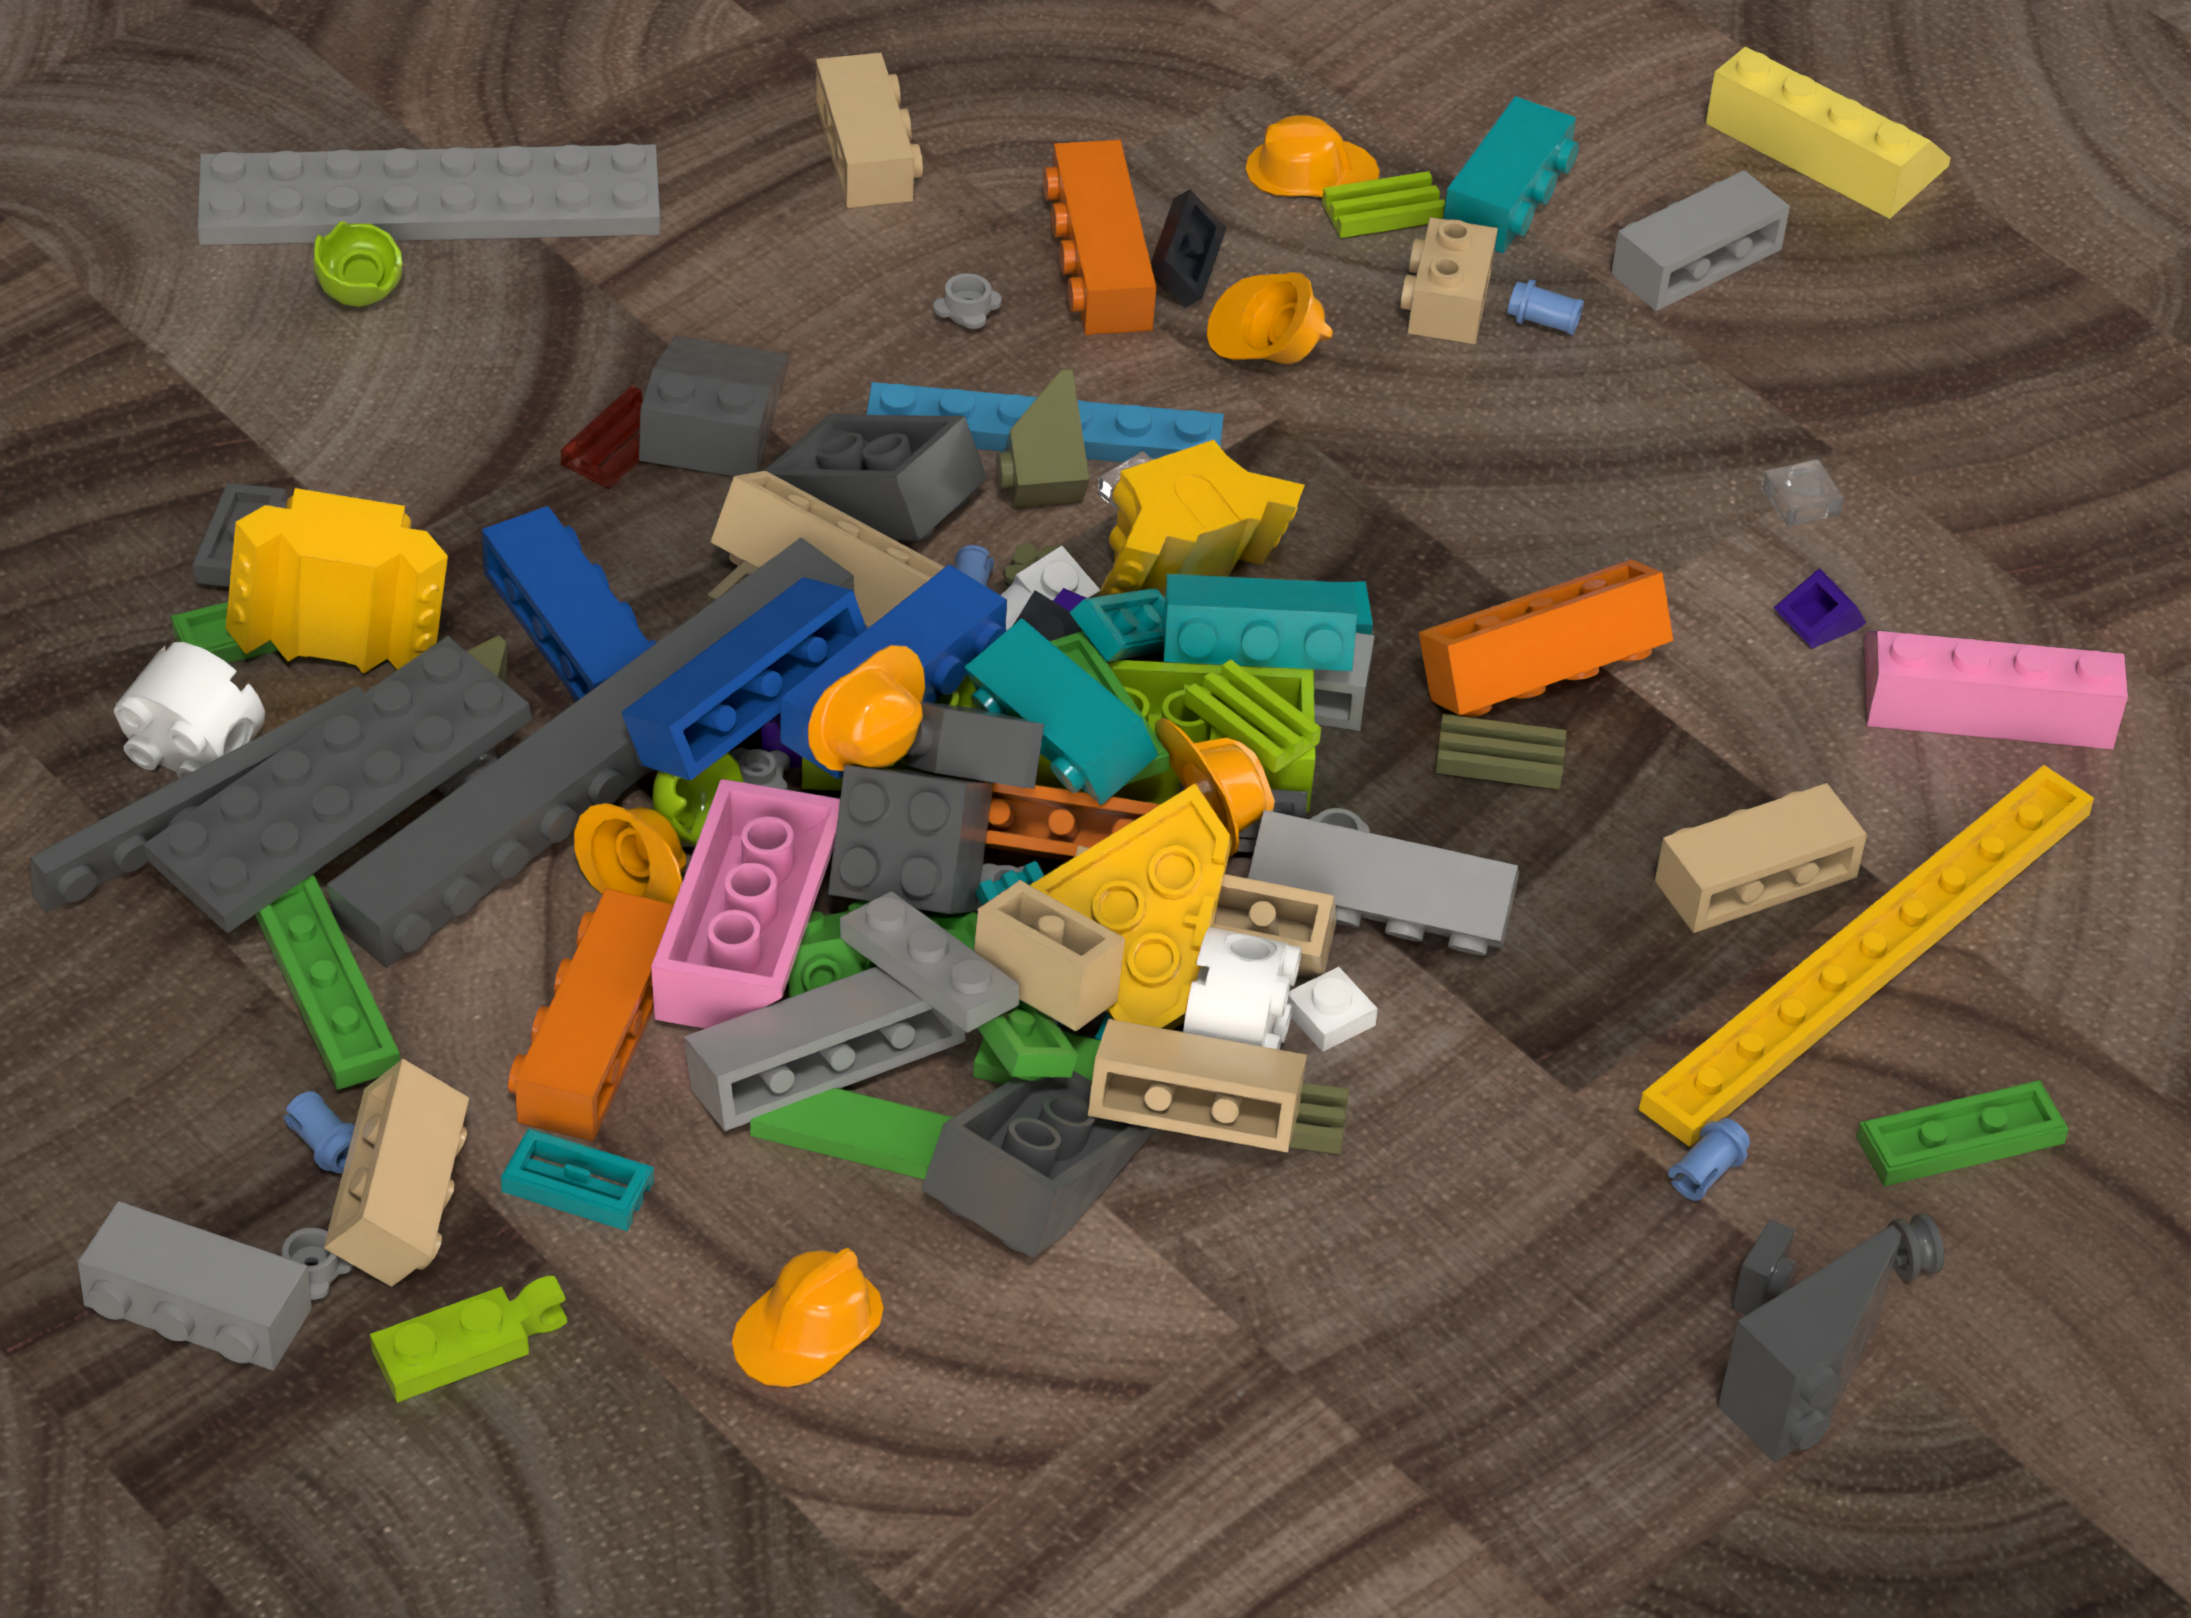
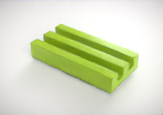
[1322,171,1446,238]
[1184,659,1321,773]

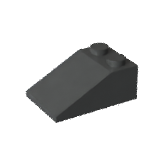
[639,336,790,476]
[764,414,987,544]
[921,1071,1155,1258]
[1718,1225,1902,1462]

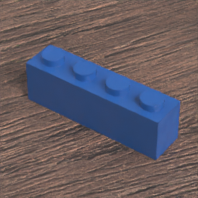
[482,506,657,702]
[780,564,1007,780]
[621,577,867,781]

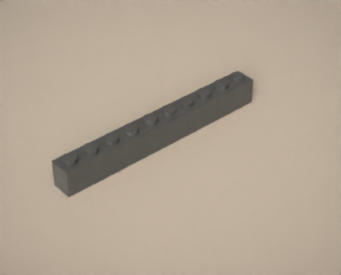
[327,537,855,968]

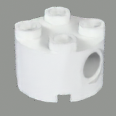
[114,642,265,779]
[1183,927,1302,1050]

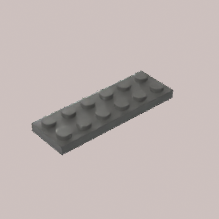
[143,636,532,933]

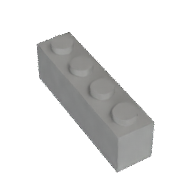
[1248,810,1519,956]
[684,966,966,1131]

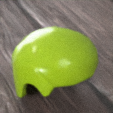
[314,221,403,307]
[653,752,745,847]

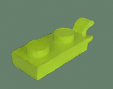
[370,1276,567,1403]

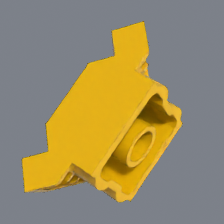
[1098,439,1305,598]
[225,488,448,674]

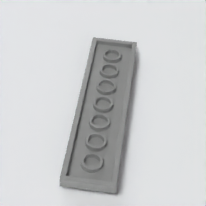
[198,143,660,245]

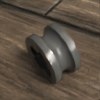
[1887,1213,1944,1280]

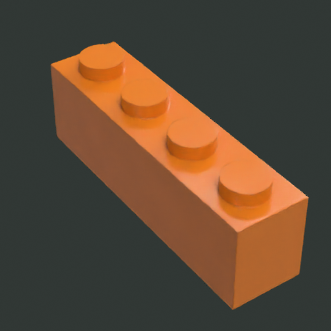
[1043,140,1156,335]
[1419,559,1674,717]
[942,774,1161,861]
[508,888,674,1142]

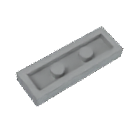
[840,891,1019,1033]

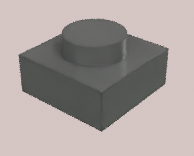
[1732,1220,1797,1315]

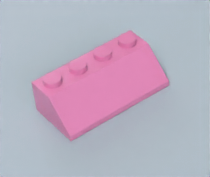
[1864,631,2128,749]
[651,779,840,1029]

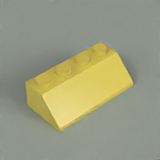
[1706,46,1951,219]

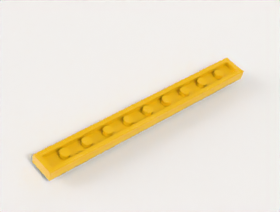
[1639,765,2094,1147]

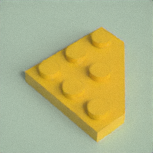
[1030,783,1232,1030]

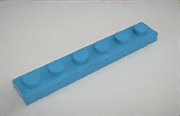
[866,382,1224,464]

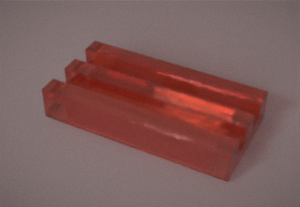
[560,385,643,489]

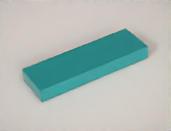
[1069,588,1165,662]

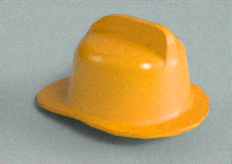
[1245,115,1380,197]
[1207,272,1333,364]
[808,645,925,771]
[1155,718,1275,857]
[574,803,687,905]
[732,1248,884,1388]

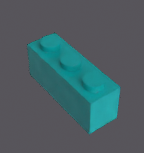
[1443,96,1579,254]
[1163,574,1357,671]
[965,618,1159,805]

